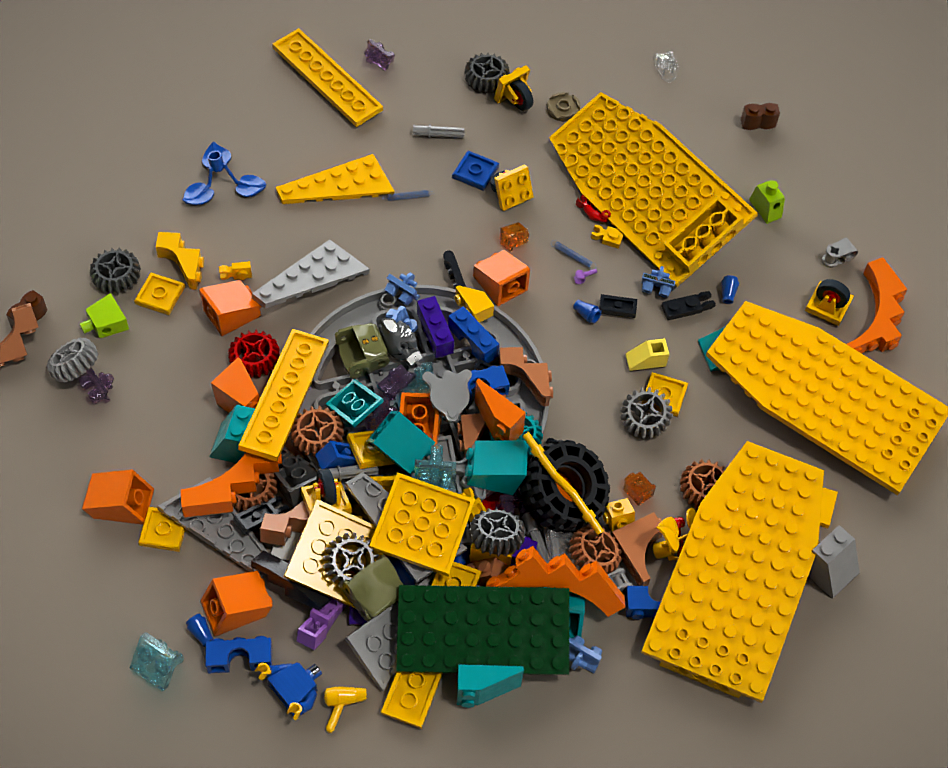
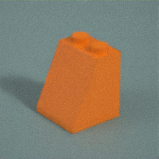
[473,250,530,307]
[199,280,262,336]
[211,358,260,413]
[82,469,154,525]
[200,571,273,636]

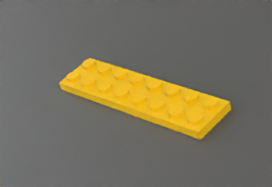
[272,28,383,127]
[238,329,329,462]
[381,562,482,729]

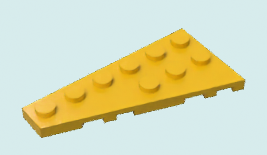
[276,154,395,204]

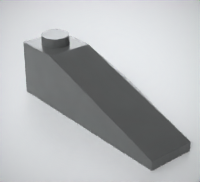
[274,447,320,508]

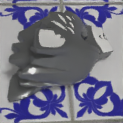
[378,318,423,367]

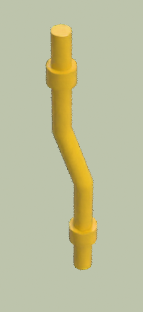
[522,432,604,536]

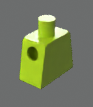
[749,180,785,224]
[79,293,129,338]

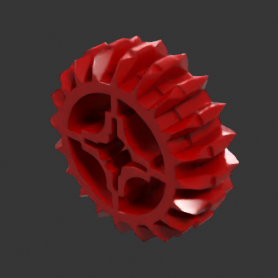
[228,329,280,378]

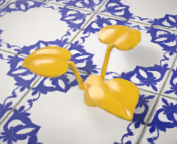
[653,508,696,561]

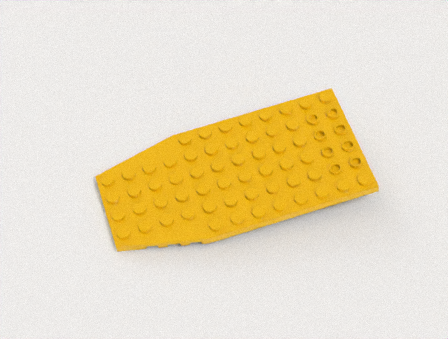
[549,92,758,287]
[706,301,948,496]
[641,441,824,703]

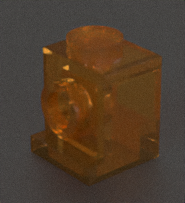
[500,222,529,251]
[623,472,656,506]

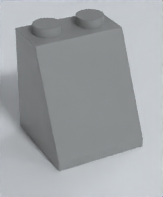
[808,525,860,599]

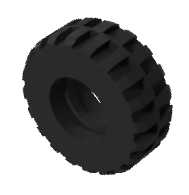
[520,440,610,534]

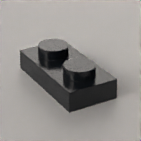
[599,294,638,318]

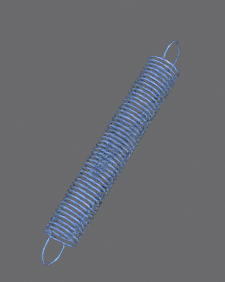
[382,190,434,201]
[551,240,596,270]

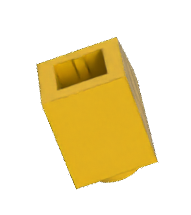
[454,286,494,322]

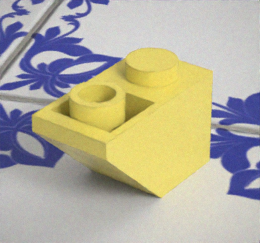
[626,338,669,371]

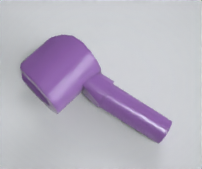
[574,269,597,284]

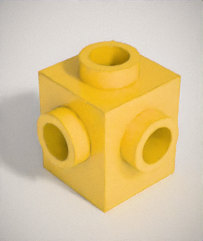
[602,498,635,531]

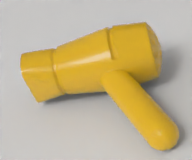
[324,686,367,733]

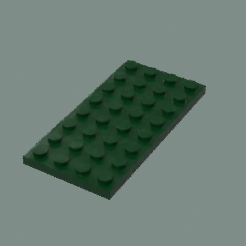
[396,585,569,675]

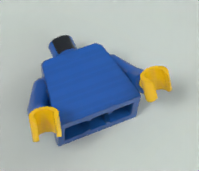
[255,662,322,720]

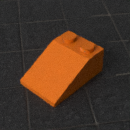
[475,379,526,441]
[400,392,442,451]

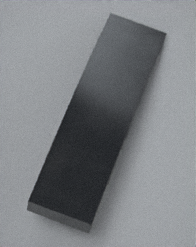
[251,551,331,611]

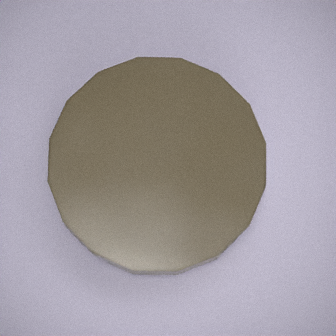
[547,92,581,122]

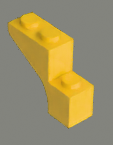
[156,232,204,290]

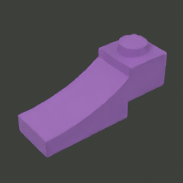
[297,598,347,650]

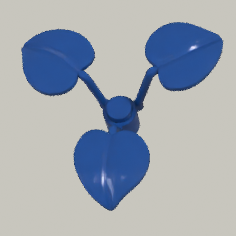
[182,141,267,205]

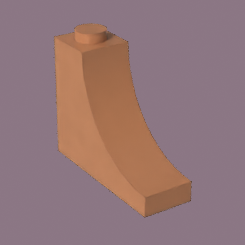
[611,512,663,586]

